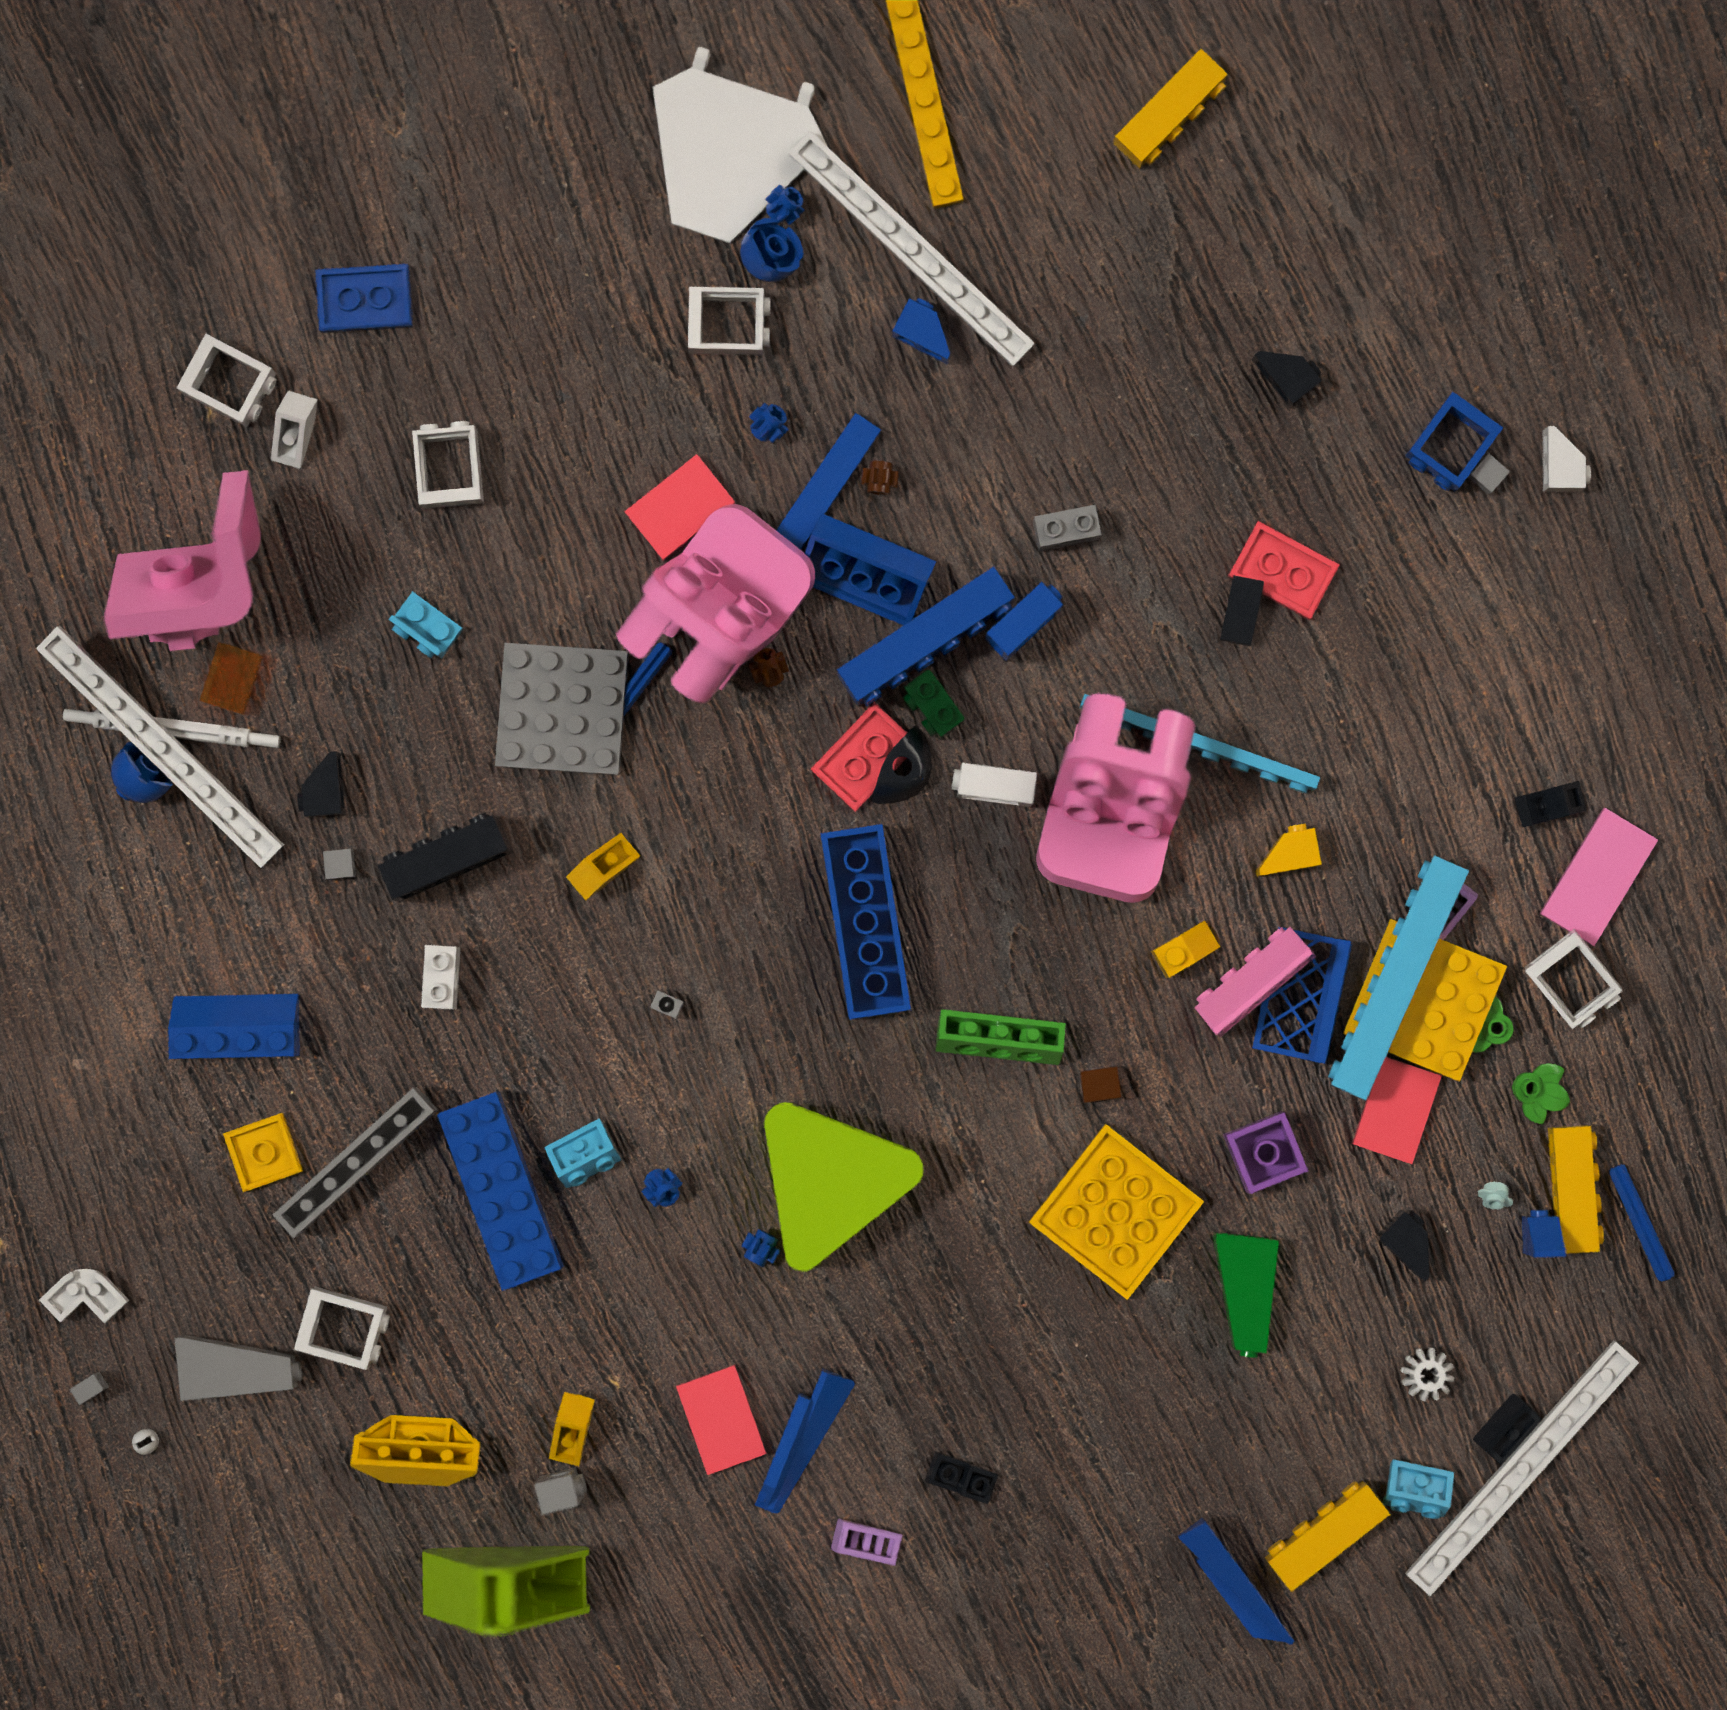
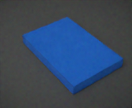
[316,264,413,333]

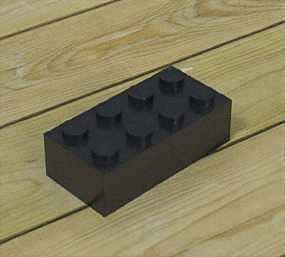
[377,813,513,902]

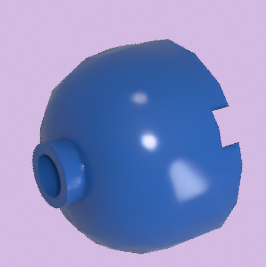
[740,218,804,282]
[111,742,173,803]

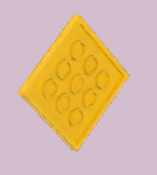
[1343,919,1507,1082]
[1029,1124,1204,1300]

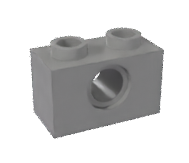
[1033,505,1101,551]
[534,1467,587,1515]

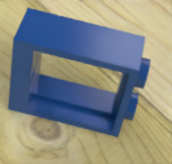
[1405,392,1503,492]
[985,582,1063,662]

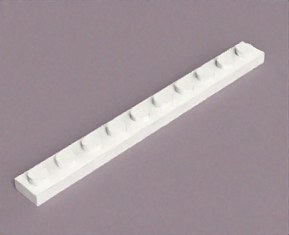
[789,131,1035,367]
[36,626,284,868]
[1405,1340,1639,1596]

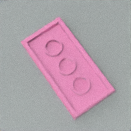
[1539,808,1658,946]

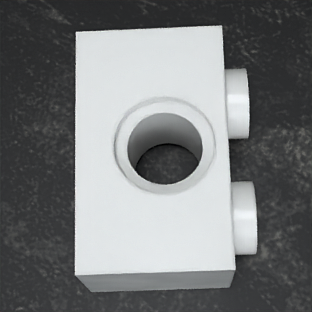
[421,945,461,1009]

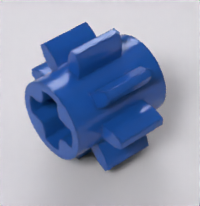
[765,184,804,225]
[749,403,788,443]
[641,1168,682,1207]
[741,1229,781,1267]

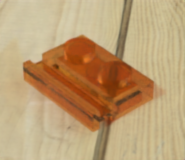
[199,642,263,715]

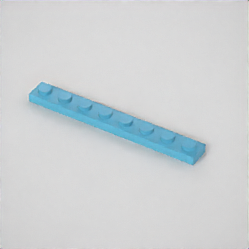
[1079,694,1320,794]

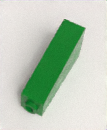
[1213,1232,1279,1358]

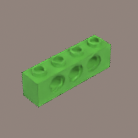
[935,1009,1066,1065]

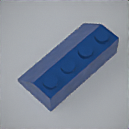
[805,513,936,625]
[168,994,300,1059]

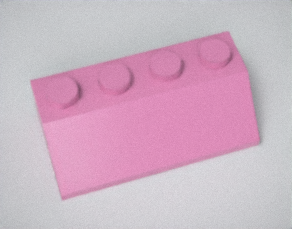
[1194,927,1316,1037]

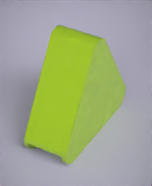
[764,1102,923,1271]
[422,1546,590,1634]

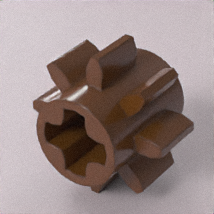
[861,461,899,495]
[748,648,789,687]

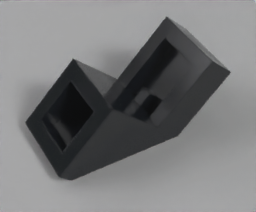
[1514,781,1587,828]

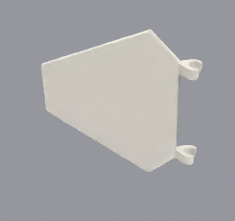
[653,47,828,243]

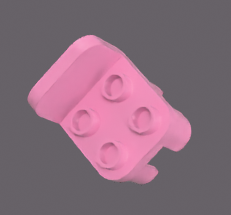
[616,504,815,703]
[1036,694,1195,903]

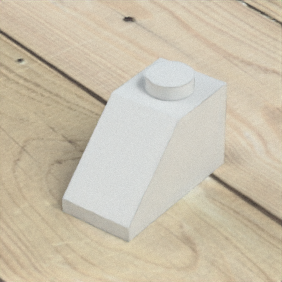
[271,391,318,469]
[1543,426,1591,492]

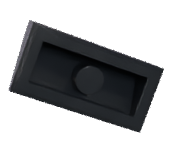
[1473,1394,1542,1465]

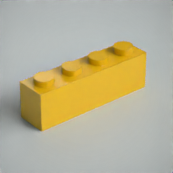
[1113,49,1227,169]
[1548,1125,1604,1254]
[1265,1481,1390,1592]

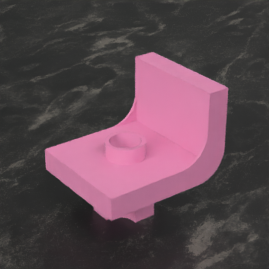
[104,470,261,651]

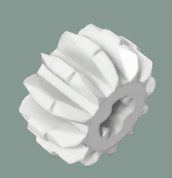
[1400,1347,1455,1401]

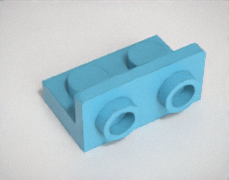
[388,591,463,659]
[544,1118,621,1188]
[1383,1459,1454,1519]

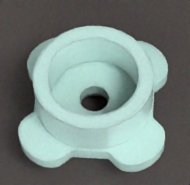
[1478,1182,1513,1209]

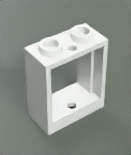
[688,287,770,355]
[177,334,277,427]
[412,421,484,509]
[951,763,1037,807]
[1525,929,1622,1029]
[294,1287,390,1370]

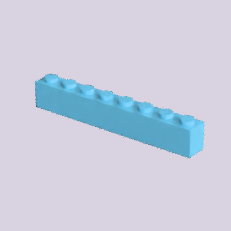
[1328,856,1469,1101]

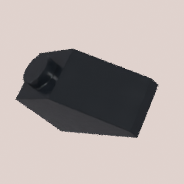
[1252,351,1322,408]
[297,751,346,818]
[1375,1210,1429,1282]

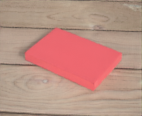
[624,454,736,561]
[1228,521,1340,620]
[810,702,907,812]
[1352,1057,1442,1164]
[676,1364,767,1475]

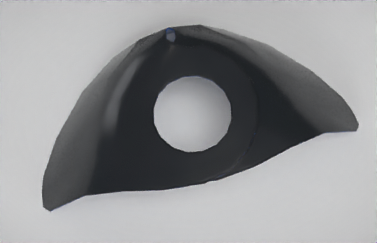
[871,726,932,804]

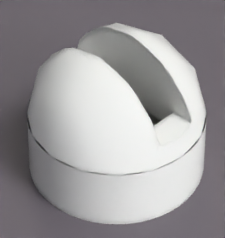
[132,1429,159,1455]

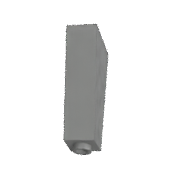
[175,1335,302,1401]

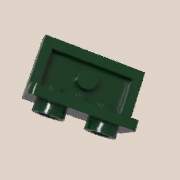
[902,670,965,739]

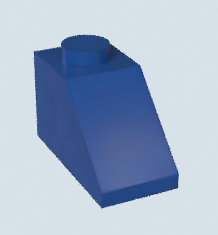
[892,298,950,364]
[1522,1209,1566,1257]

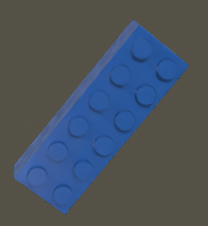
[837,567,1015,707]
[820,824,911,1019]
[437,1091,564,1291]

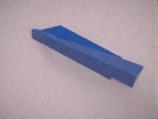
[755,1368,855,1513]
[1178,1517,1295,1644]

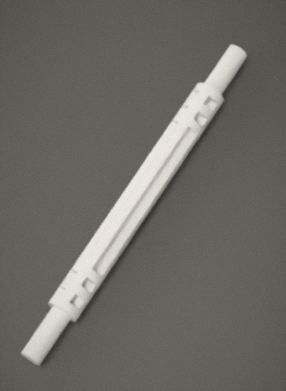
[63,709,281,748]

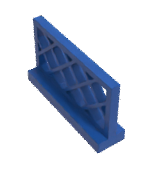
[1252,927,1352,1065]

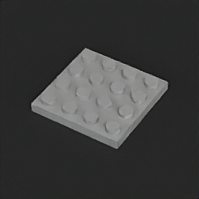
[495,643,629,776]

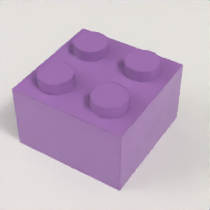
[1223,1111,1308,1194]

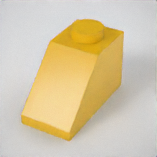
[1256,823,1322,877]
[566,833,640,901]
[1151,920,1220,978]
[549,1392,595,1466]

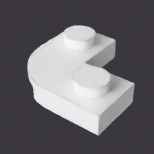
[39,1269,130,1323]

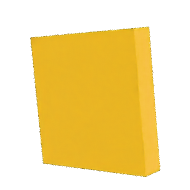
[223,1113,303,1192]

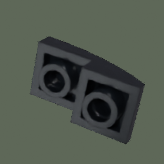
[1220,575,1264,646]
[925,1451,998,1504]

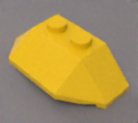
[351,1415,480,1486]

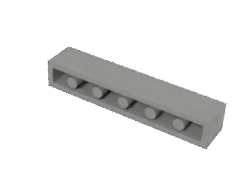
[273,1087,438,1238]

